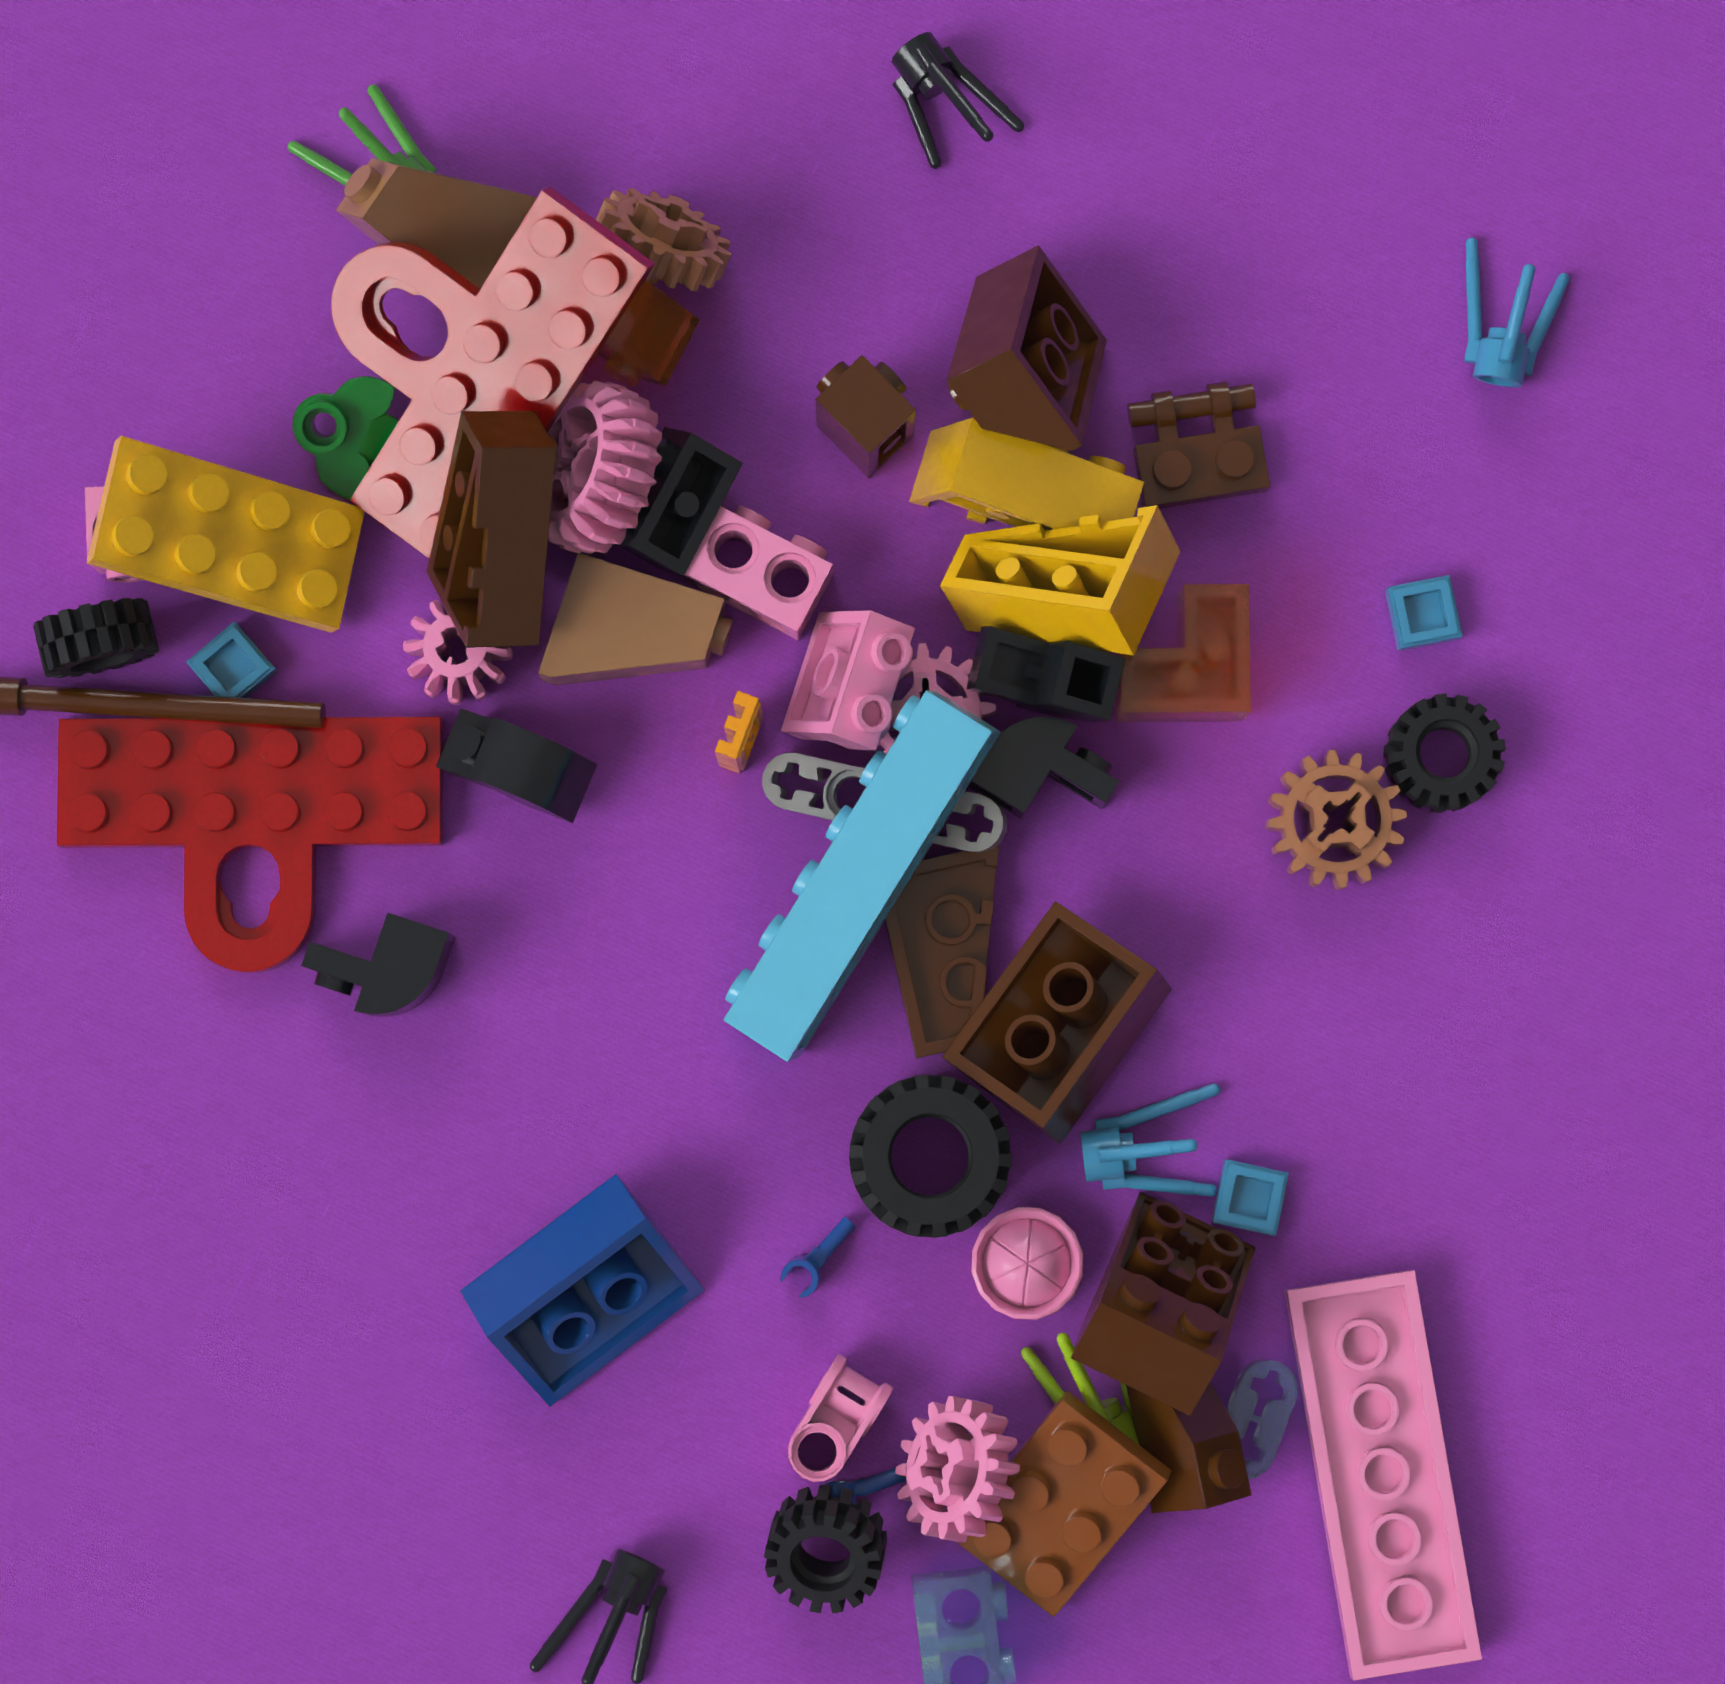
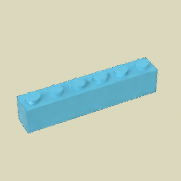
[723,690,1001,1062]

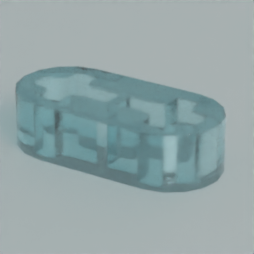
[1226,1358,1298,1479]

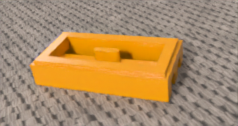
[715,690,764,774]

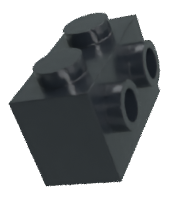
[616,427,743,576]

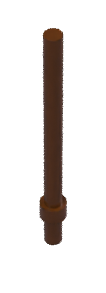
[0,676,326,728]

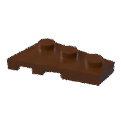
[885,845,999,1059]

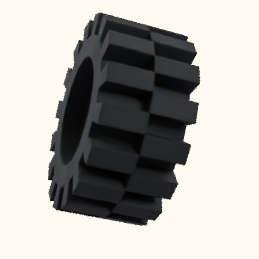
[33,598,159,678]
[1383,693,1506,813]
[764,1485,887,1613]

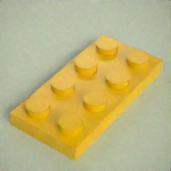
[87,436,365,633]

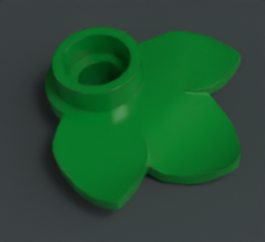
[292,376,399,500]

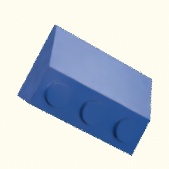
[460,1174,705,1407]

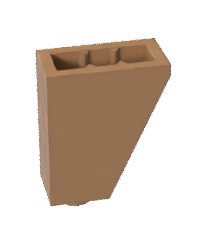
[336,158,536,289]
[538,553,734,686]

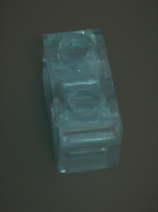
[911,1566,1016,1684]

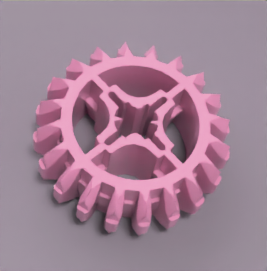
[548,380,662,555]

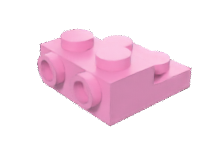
[781,610,915,751]

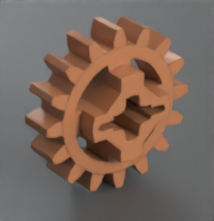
[596,188,732,291]
[1265,750,1407,890]

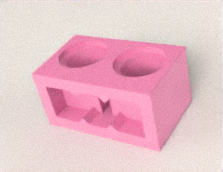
[684,506,833,641]

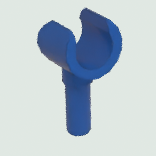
[780,1216,856,1298]
[825,1468,906,1505]

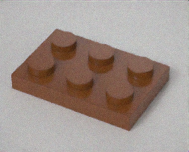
[957,1390,1172,1617]

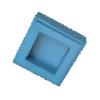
[1385,575,1463,651]
[186,621,279,698]
[1211,1159,1289,1236]

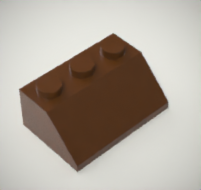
[946,245,1107,451]
[942,901,1172,1145]

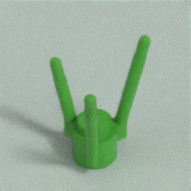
[287,84,437,186]

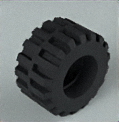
[849,1074,1012,1238]

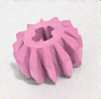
[403,600,513,705]

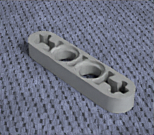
[762,753,1007,853]

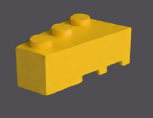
[909,417,1144,531]
[940,505,1181,656]

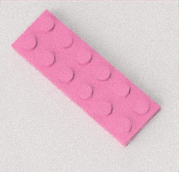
[1284,1270,1482,1681]

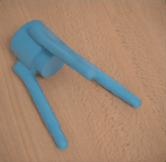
[1464,237,1570,388]
[1080,1083,1221,1197]

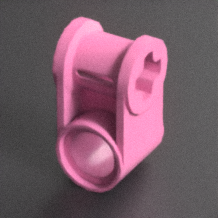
[788,1353,894,1482]

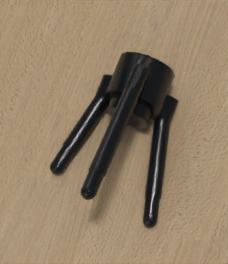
[891,32,1024,169]
[530,1549,668,1684]

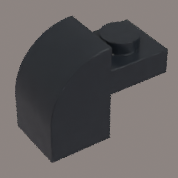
[966,626,1125,722]
[436,709,598,823]
[968,716,1119,819]
[301,913,455,1017]

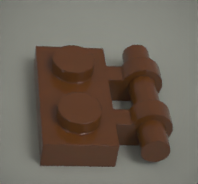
[1127,381,1270,509]

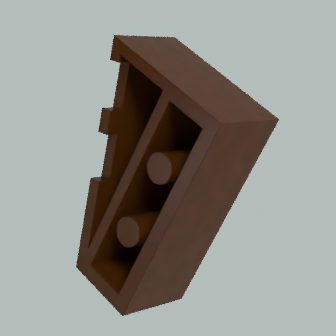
[427,411,558,648]

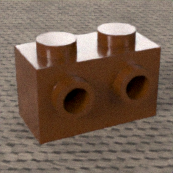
[815,355,916,479]

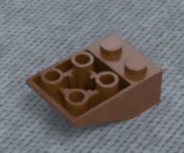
[1071,1192,1256,1416]

